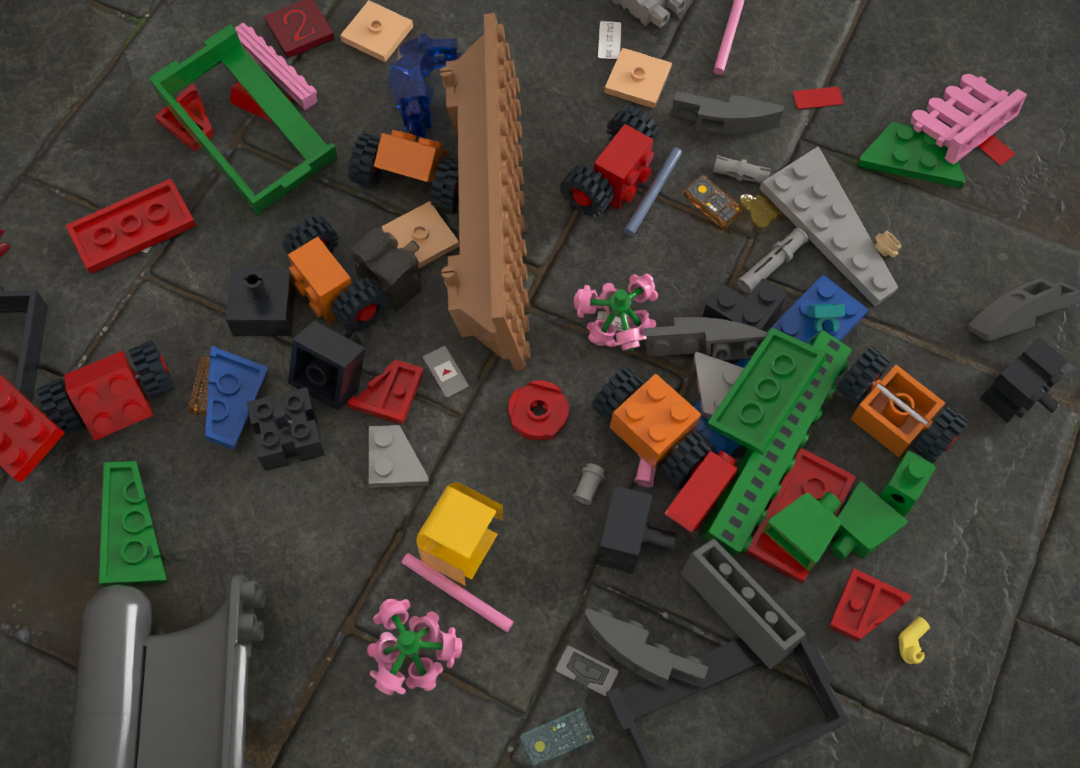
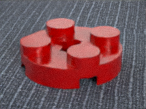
[508,380,569,440]

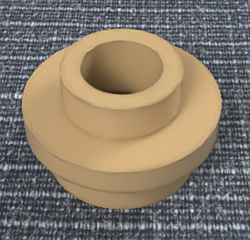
[875,231,901,257]

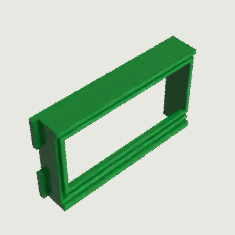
[149,24,338,216]

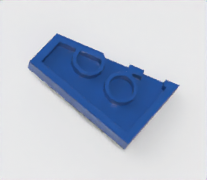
[205,346,268,450]

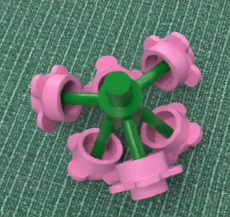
[574,274,658,352]
[367,599,462,695]

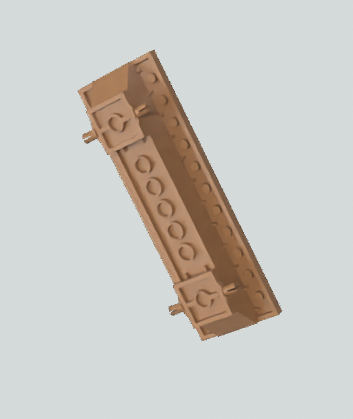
[440,13,531,371]

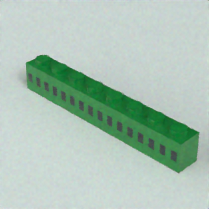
[698,330,852,556]

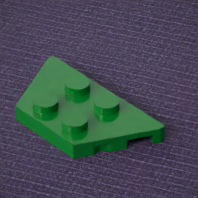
[857,122,965,188]

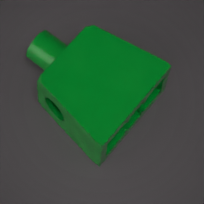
[878,451,936,517]
[830,481,908,560]
[763,492,841,572]

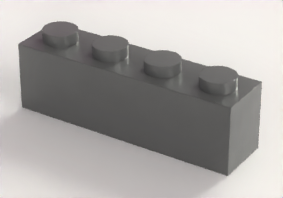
[681,539,806,670]

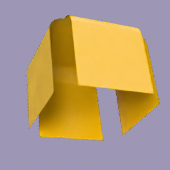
[416,482,503,586]

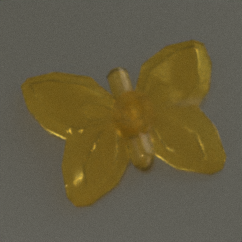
[740,191,786,228]

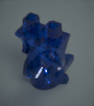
[389,33,463,137]

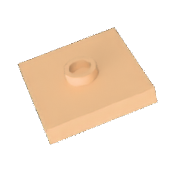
[340,0,413,62]
[604,48,672,109]
[381,201,459,273]

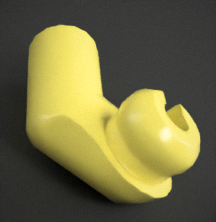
[898,617,930,664]

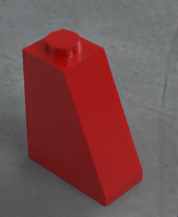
[664,450,739,532]

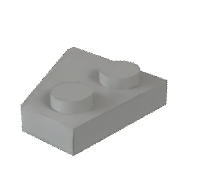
[693,352,744,419]
[368,425,429,488]

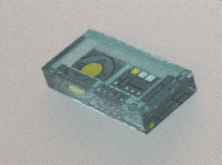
[520,708,595,768]

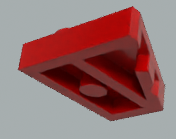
[154,84,214,152]
[348,360,424,425]
[828,568,912,642]

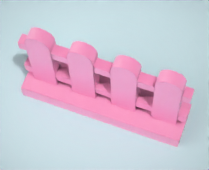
[910,74,1027,165]

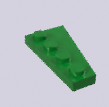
[99,461,167,587]

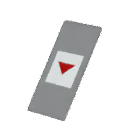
[423,346,469,397]

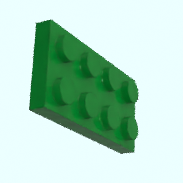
[708,328,827,456]

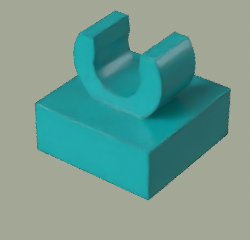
[807,303,845,332]

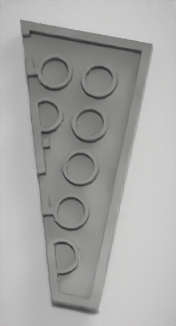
[759,146,898,307]

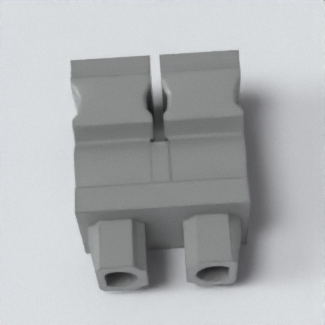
[612,0,686,28]

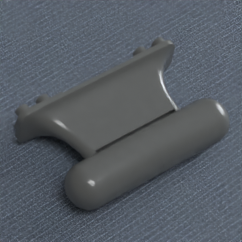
[68,575,265,768]

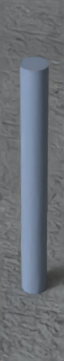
[624,147,682,236]

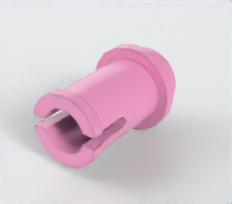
[634,454,657,487]

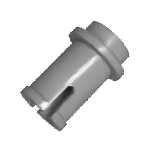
[573,463,605,505]

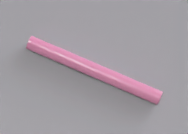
[713,0,745,75]
[402,553,514,633]

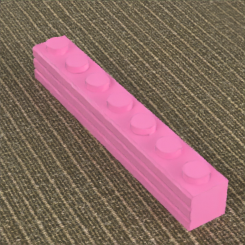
[235,23,318,111]

